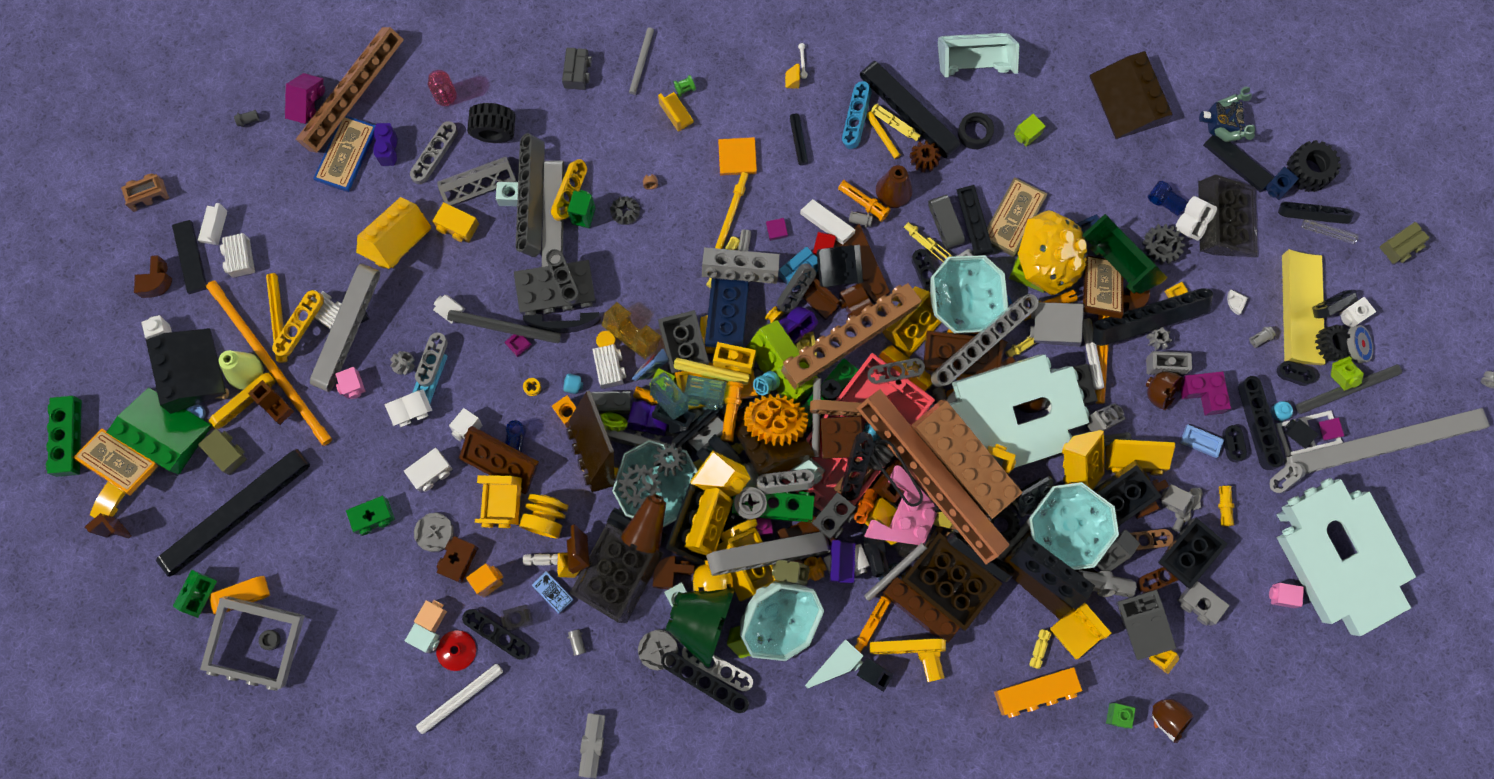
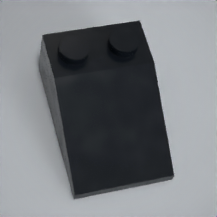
[1158,518,1228,589]

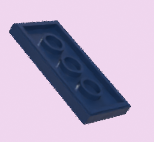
[705,278,749,347]

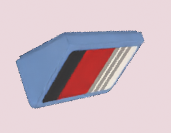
[632,349,669,381]

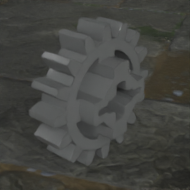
[1142,224,1185,265]
[618,464,662,508]

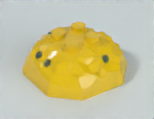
[1018,210,1087,295]

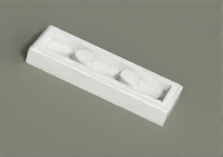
[800,199,855,245]

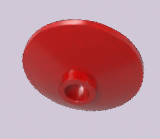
[436,630,476,671]

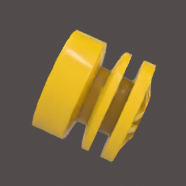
[519,494,569,539]

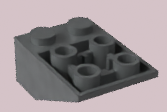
[1116,590,1176,660]

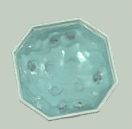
[930,255,1008,334]
[612,440,697,527]
[1029,482,1119,570]
[740,581,824,661]

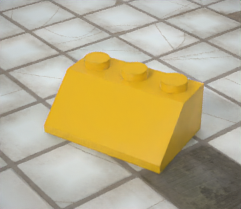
[882,286,941,357]
[1062,430,1105,490]
[1106,439,1175,476]
[685,488,733,555]
[716,527,780,601]

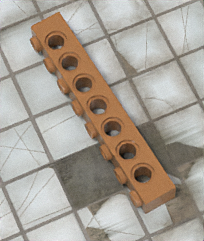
[295,27,404,153]
[781,283,922,389]

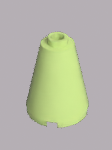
[219,350,264,390]

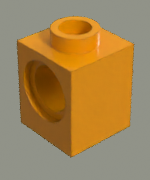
[552,395,576,428]

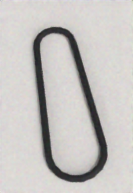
[871,440,923,507]

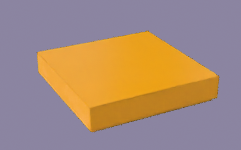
[718,137,757,176]

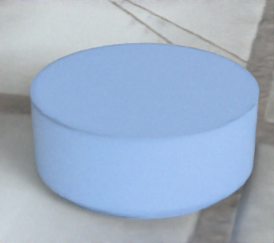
[186,404,206,420]

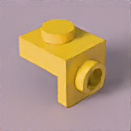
[987,444,1016,474]

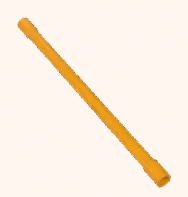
[206,281,333,446]

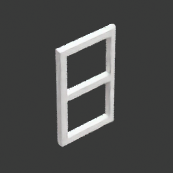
[1275,411,1343,457]

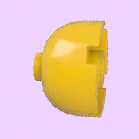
[693,560,733,591]

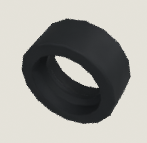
[958,112,994,149]

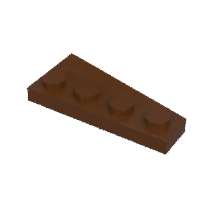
[834,224,890,304]

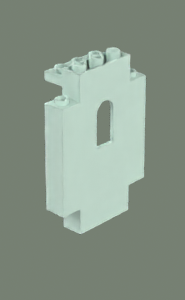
[950,355,1089,468]
[1276,478,1416,636]

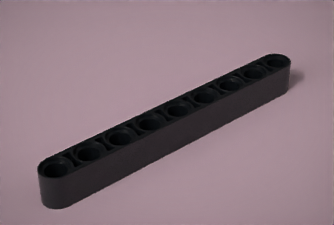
[156,449,310,577]

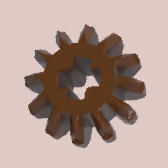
[909,141,941,173]

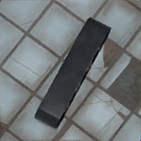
[1238,376,1284,470]
[661,652,749,713]

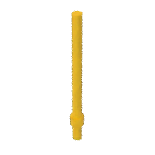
[715,172,749,249]

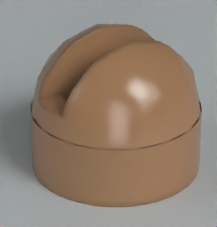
[643,174,658,190]

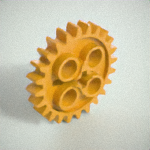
[744,394,808,446]

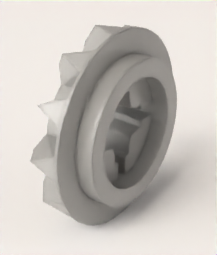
[734,487,767,520]

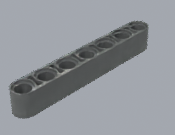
[516,133,545,257]

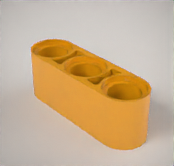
[209,576,270,615]

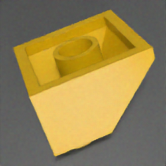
[690,450,751,497]

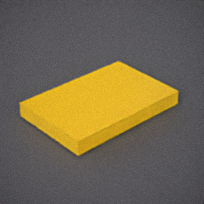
[879,345,933,392]

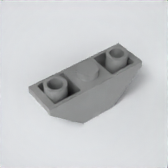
[1086,403,1125,432]

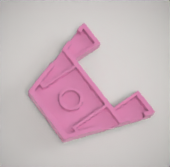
[864,466,938,545]

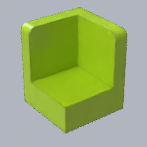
[727,626,760,658]

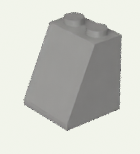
[1030,302,1083,347]

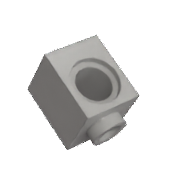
[1161,484,1194,517]

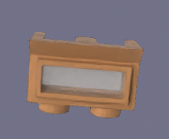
[121,174,169,212]

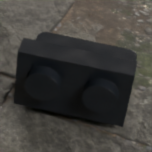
[817,245,863,287]
[1010,476,1053,518]

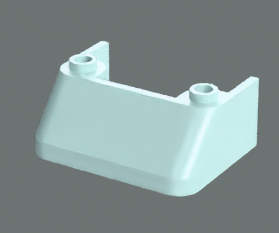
[938,33,1019,77]

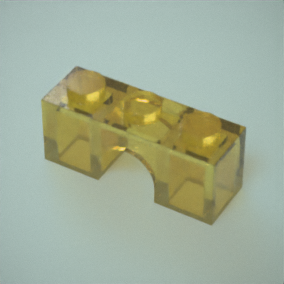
[601,302,661,360]

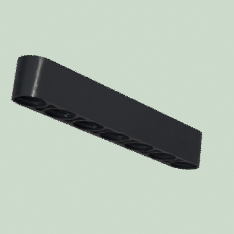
[859,61,961,159]
[1093,288,1213,346]

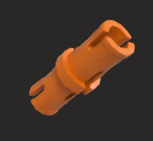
[854,489,877,524]

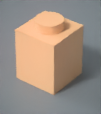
[414,599,447,632]

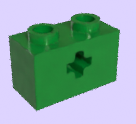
[567,190,596,229]
[345,495,395,536]
[173,569,217,618]

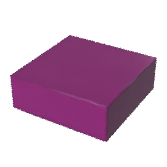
[766,218,788,241]
[504,334,532,357]
[1318,417,1344,441]

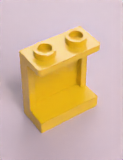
[475,475,522,528]

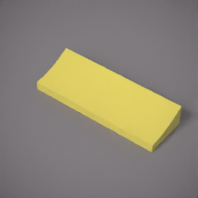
[1282,249,1325,365]

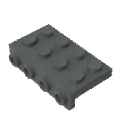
[514,260,596,315]

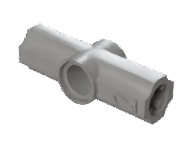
[1078,570,1137,598]
[579,713,605,778]

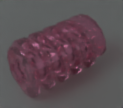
[428,70,457,106]

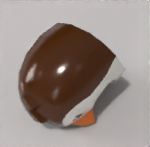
[1152,699,1194,743]

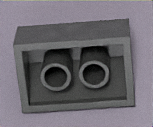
[658,310,709,376]

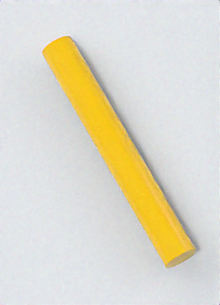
[866,111,901,159]

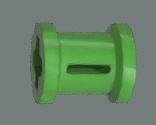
[673,75,696,97]

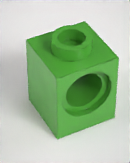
[1106,703,1135,729]

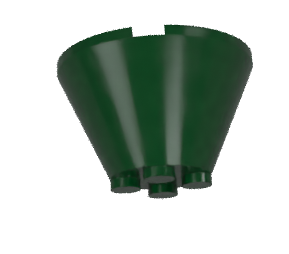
[665,588,735,667]

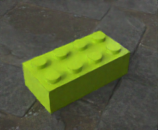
[746,320,818,404]

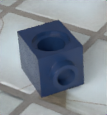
[1264,166,1299,200]

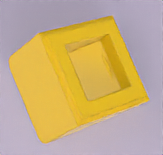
[785,64,800,88]
[557,552,580,578]
[1149,650,1179,674]

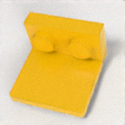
[1050,603,1111,659]

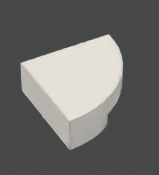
[1227,290,1248,315]

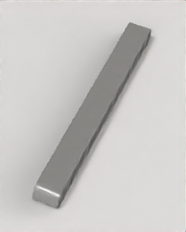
[1283,408,1490,477]

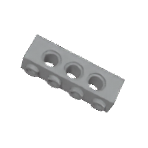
[702,247,780,284]

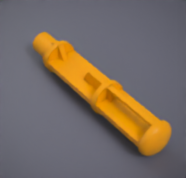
[854,596,891,653]

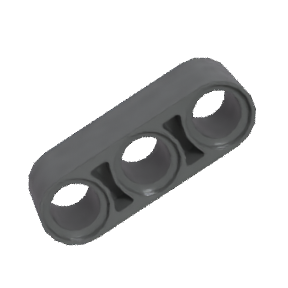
[928,195,965,249]
[546,249,580,304]

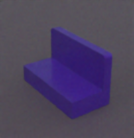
[830,540,855,583]

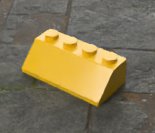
[356,197,431,269]

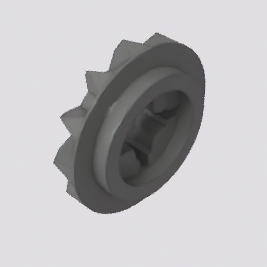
[610,196,640,225]

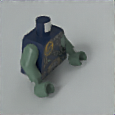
[1199,87,1255,142]

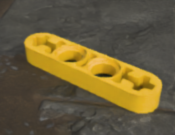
[551,159,587,221]
[272,290,324,357]
[209,373,275,429]
[870,639,946,655]

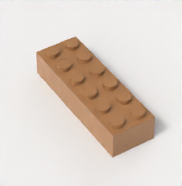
[911,400,1023,519]

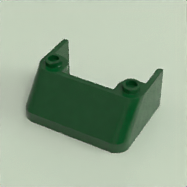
[1082,214,1168,294]

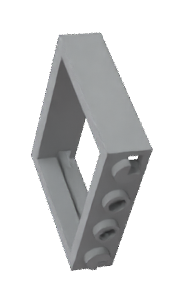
[200,596,305,691]

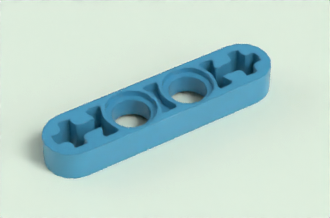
[842,81,872,149]

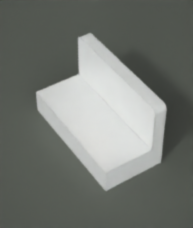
[198,203,227,245]

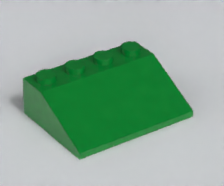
[106,387,212,474]

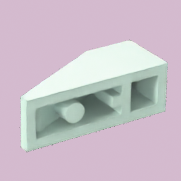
[805,639,863,689]

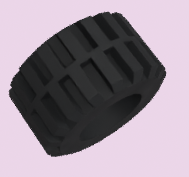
[467,103,516,143]
[1286,140,1341,192]

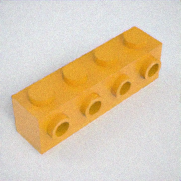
[994,667,1082,718]

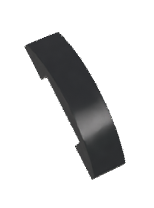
[523,312,601,333]

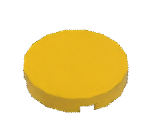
[721,518,758,541]

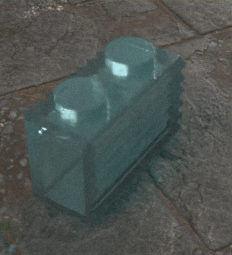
[650,372,689,419]
[683,375,727,410]

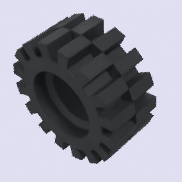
[1315,325,1350,361]
[990,508,1020,542]

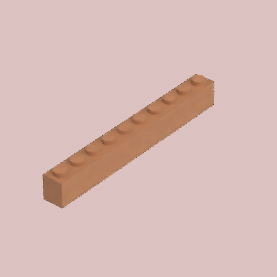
[856,389,1010,564]

